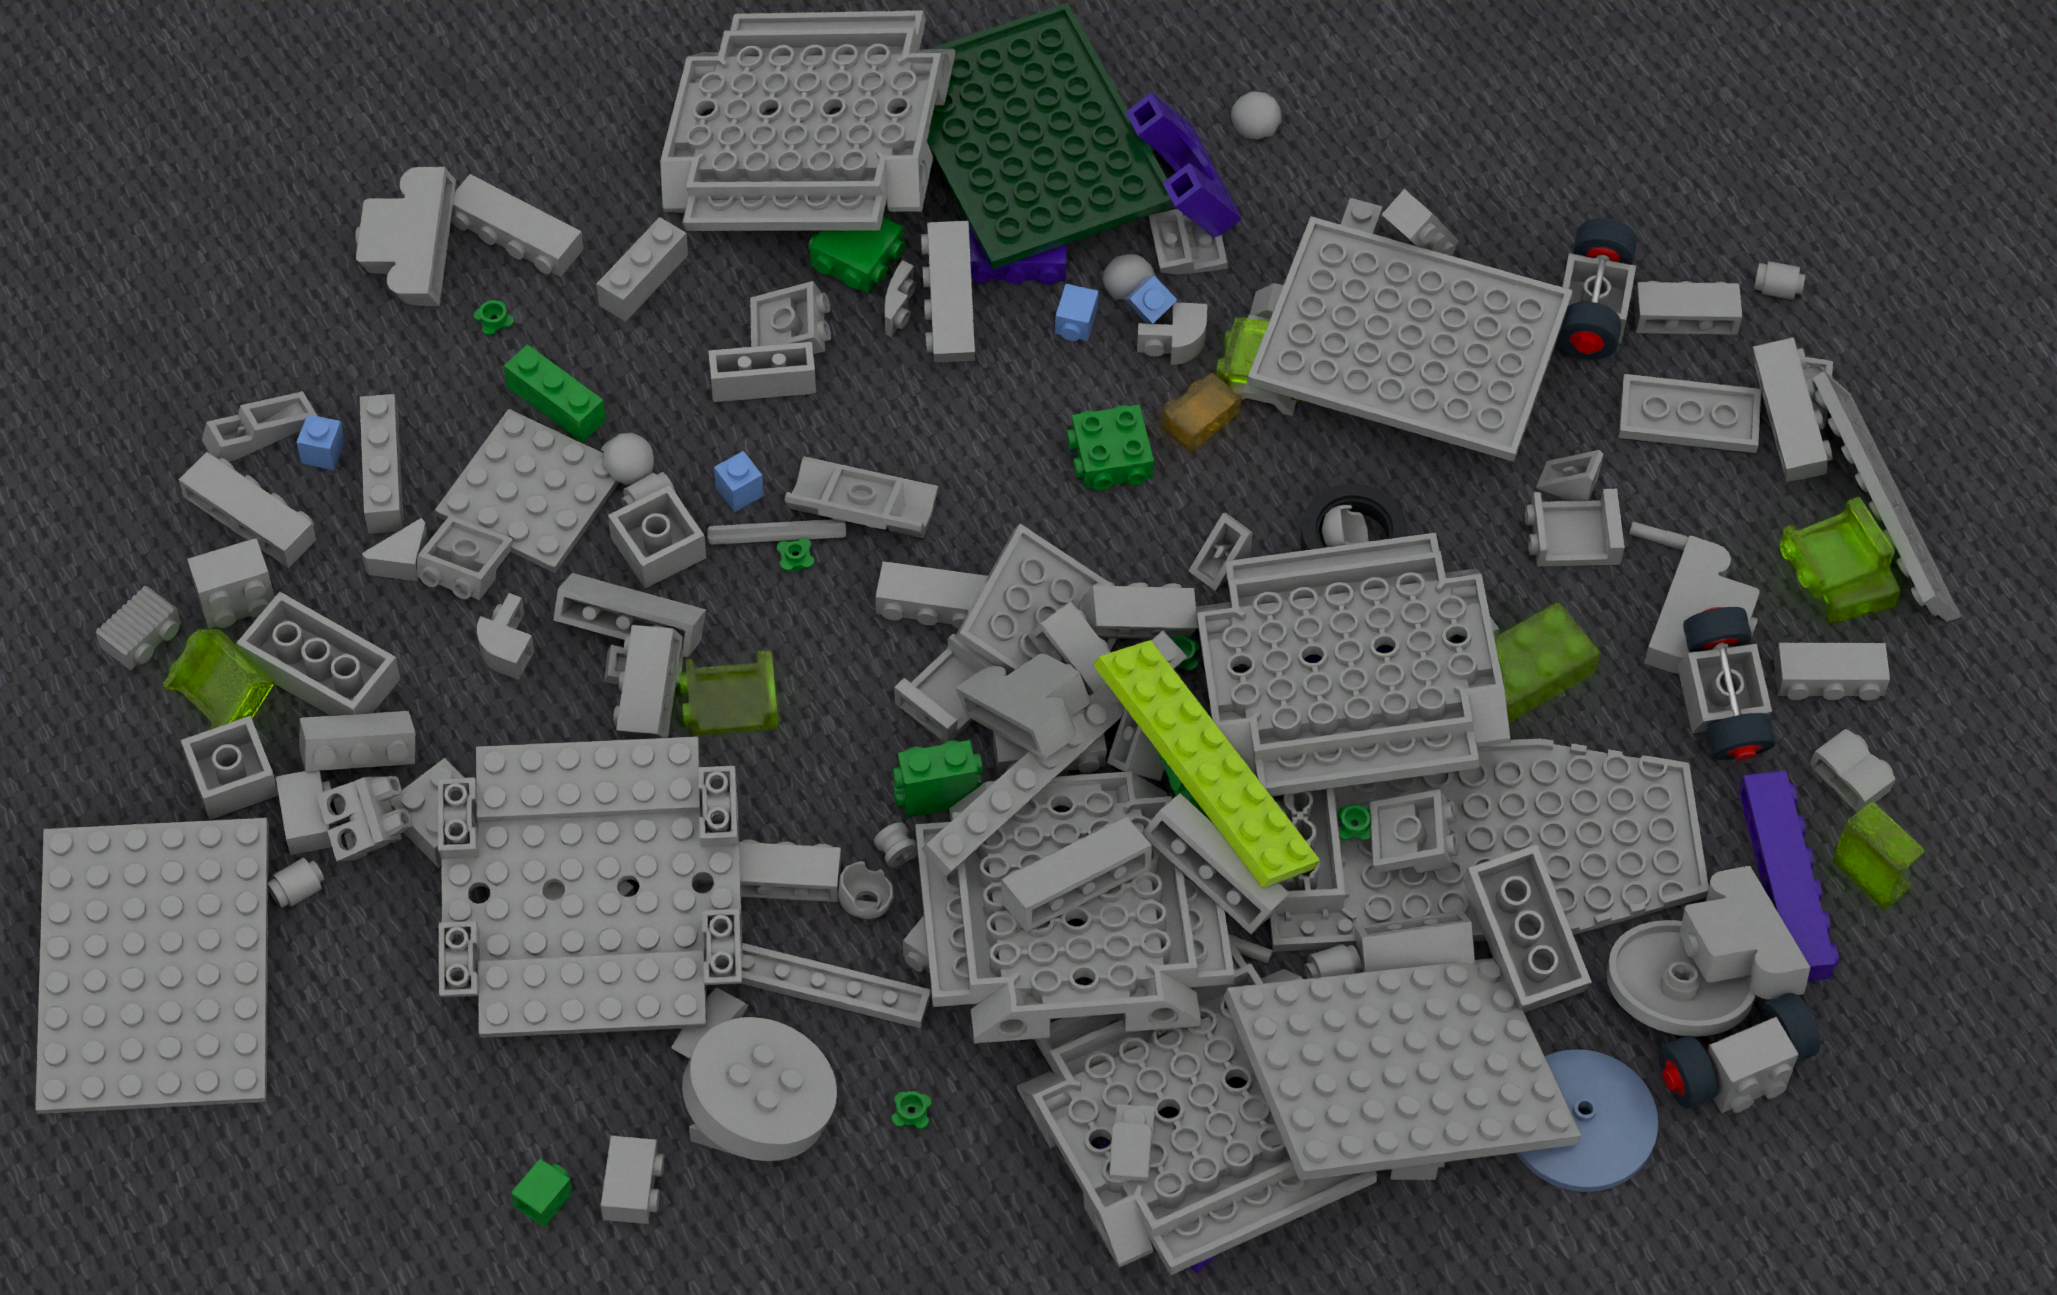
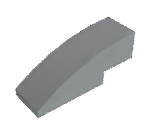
[202,391,317,462]

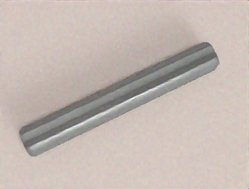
[707,519,846,545]

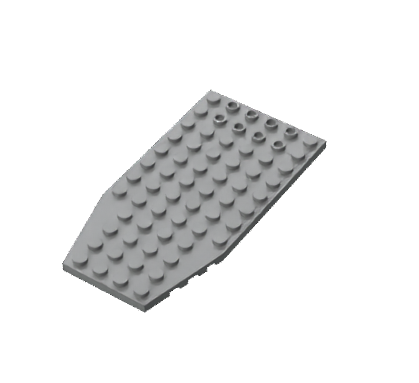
[1256,738,1709,952]

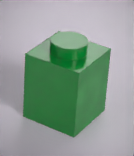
[511,1159,572,1227]

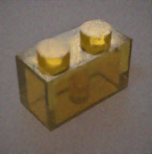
[1161,373,1241,454]

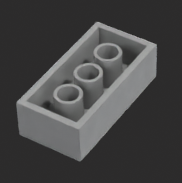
[236,591,400,716]
[1462,845,1591,1012]

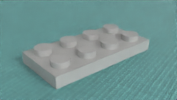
[1618,374,1761,453]

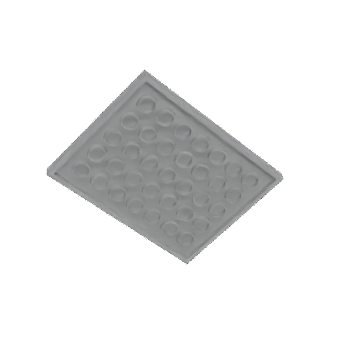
[1247,216,1573,462]
[35,818,269,1114]
[1224,958,1581,1181]

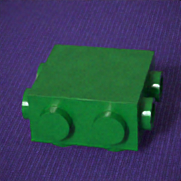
[808,217,906,294]
[1066,404,1154,491]
[892,740,983,818]

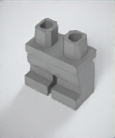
[316,776,412,861]

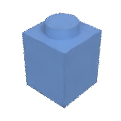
[1124,275,1177,324]
[1055,284,1099,341]
[296,414,345,470]
[714,451,764,512]

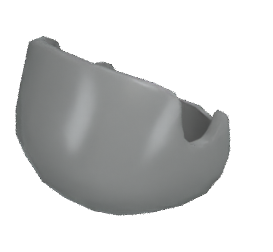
[1231,91,1282,140]
[1103,254,1156,301]
[601,433,654,485]
[1322,505,1369,547]
[838,861,894,919]

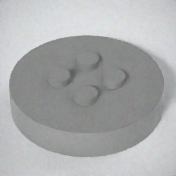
[682,1017,837,1161]

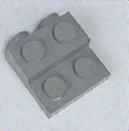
[750,281,831,354]
[416,515,513,600]
[1370,789,1459,873]

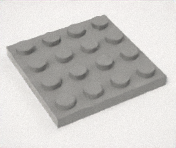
[435,409,619,573]
[954,524,1116,674]

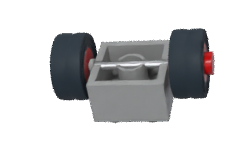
[1557,218,1637,360]
[1677,607,1776,761]
[1658,993,1820,1113]

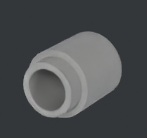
[1754,261,1805,300]
[621,472,676,507]
[268,858,324,908]
[1304,944,1362,979]

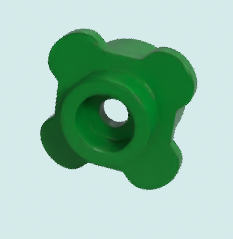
[474,300,514,335]
[777,538,814,571]
[1170,636,1199,671]
[1336,805,1372,841]
[892,1091,931,1130]

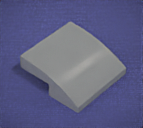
[1149,209,1228,275]

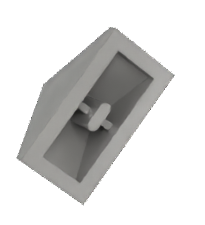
[1536,450,1603,501]
[1189,513,1253,591]
[362,518,429,581]

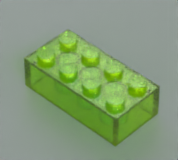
[1494,601,1601,723]

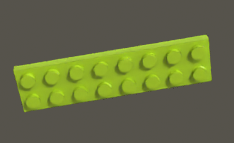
[1093,640,1320,888]

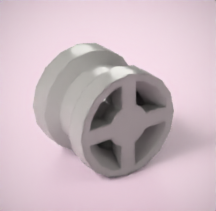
[874,822,918,868]

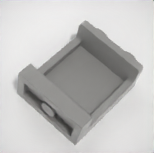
[1525,489,1625,567]
[894,634,997,743]

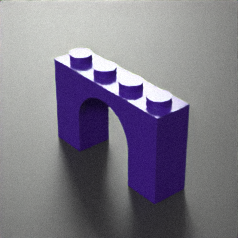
[1126,92,1242,238]

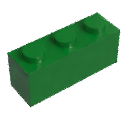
[504,344,606,443]

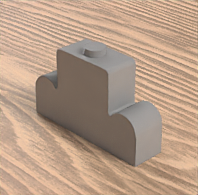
[355,167,456,306]
[1644,535,1760,674]
[955,653,1091,759]
[1680,866,1810,1000]

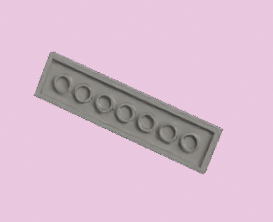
[1813,371,1961,621]

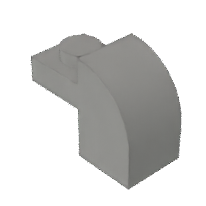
[1137,302,1207,365]
[477,593,534,680]

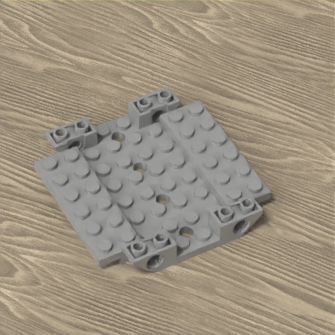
[660,11,955,231]
[1196,533,1510,796]
[438,737,743,1038]
[915,771,1235,1043]
[1017,943,1377,1275]

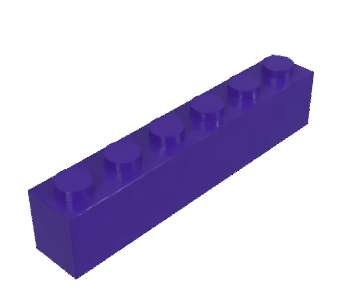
[1739,771,1839,981]

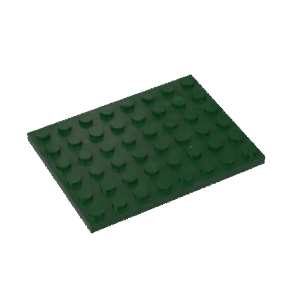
[905,3,1175,270]

